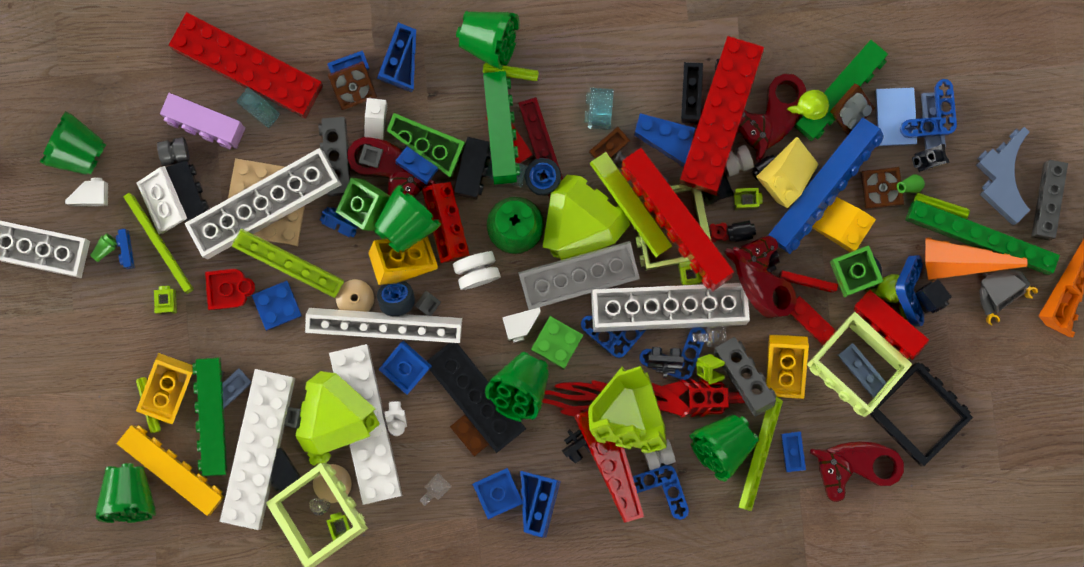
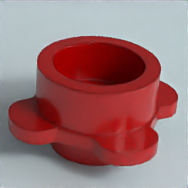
[709,223,729,242]

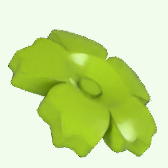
[307,452,331,466]

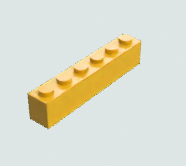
[117,425,225,516]

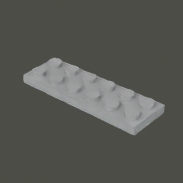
[518,241,640,310]

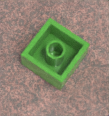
[336,178,390,231]
[830,245,884,297]
[531,316,583,369]

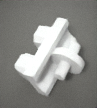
[385,401,407,436]

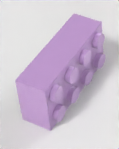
[160,93,245,150]

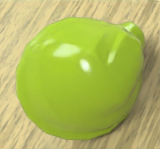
[787,90,829,120]
[866,274,900,304]

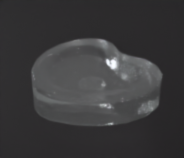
[309,498,330,516]

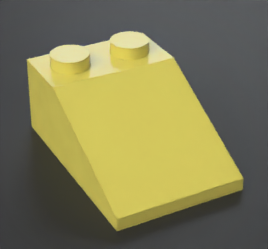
[756,137,819,208]

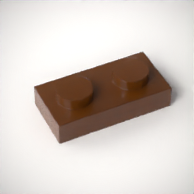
[589,127,630,159]
[450,415,489,457]

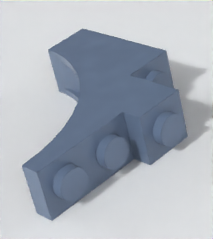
[976,127,1030,225]

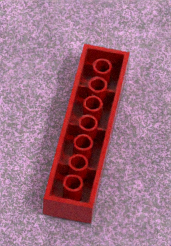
[168,12,323,119]
[680,36,764,196]
[621,148,734,291]

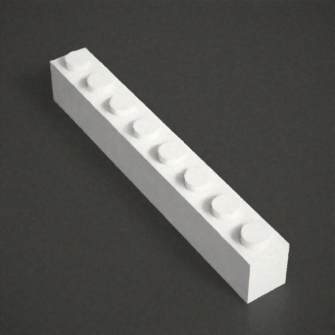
[305,308,462,343]

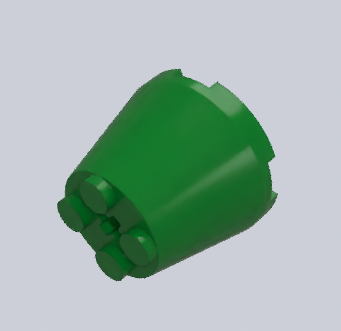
[456,11,520,70]
[40,111,107,175]
[374,185,441,252]
[487,197,544,254]
[485,352,549,422]
[689,415,759,482]
[96,463,156,523]

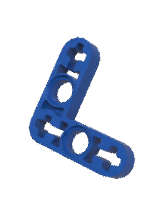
[900,79,957,138]
[896,255,924,327]
[581,316,646,358]
[639,327,706,380]
[633,465,689,520]

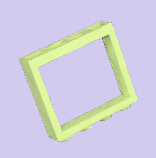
[632,184,711,271]
[807,312,912,417]
[266,463,368,567]

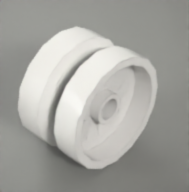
[453,251,501,290]

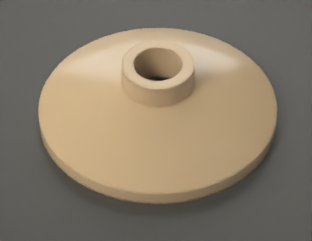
[336,279,374,312]
[313,464,352,503]

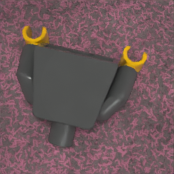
[979,269,1038,326]

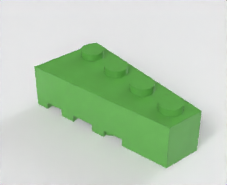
[387,113,466,178]

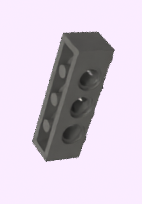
[319,117,350,197]
[1031,160,1068,241]
[714,337,777,417]

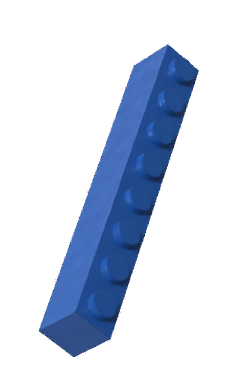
[768,117,884,254]

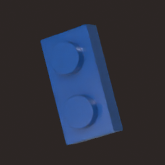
[327,50,370,73]
[395,147,438,185]
[116,229,135,270]
[781,432,806,472]

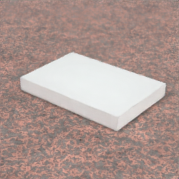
[137,166,187,235]

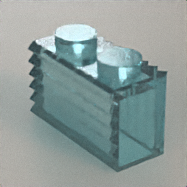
[584,88,614,130]

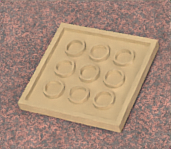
[228,158,305,246]

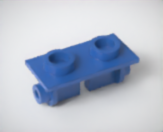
[320,207,358,238]

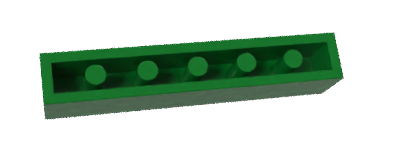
[794,40,888,142]
[483,71,520,185]
[193,357,227,476]

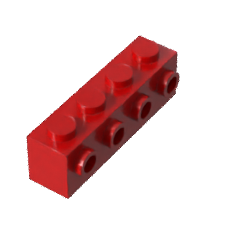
[422,182,470,263]
[854,290,929,361]

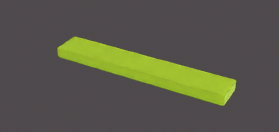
[590,152,672,257]
[123,193,194,294]
[232,228,344,298]
[739,398,783,511]

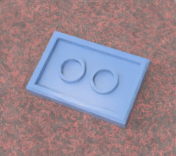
[875,88,917,146]

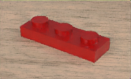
[790,296,840,346]

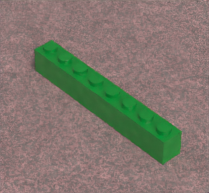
[905,200,1060,275]

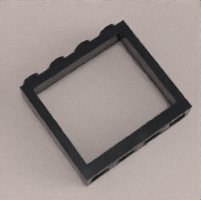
[869,362,973,466]

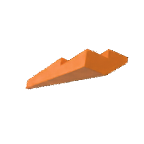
[925,237,1028,280]
[1039,239,1084,338]

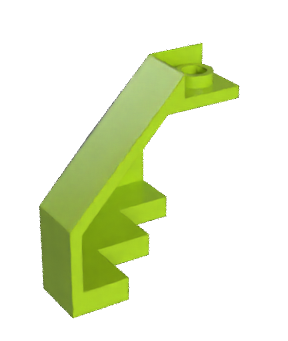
[542,174,631,260]
[588,366,667,453]
[296,371,380,455]

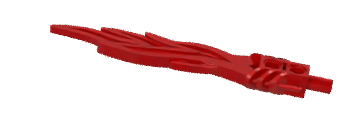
[542,379,745,418]

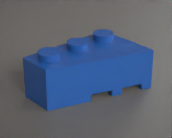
[376,22,416,93]
[634,113,695,168]
[520,471,561,538]

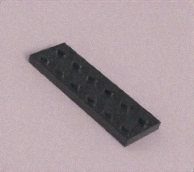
[427,342,526,453]

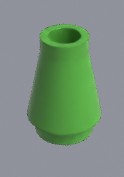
[897,174,925,193]
[90,233,117,262]

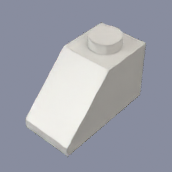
[364,98,388,140]
[65,178,108,206]
[502,307,541,343]

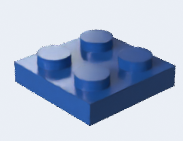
[252,281,302,331]
[378,341,432,395]
[473,468,523,519]

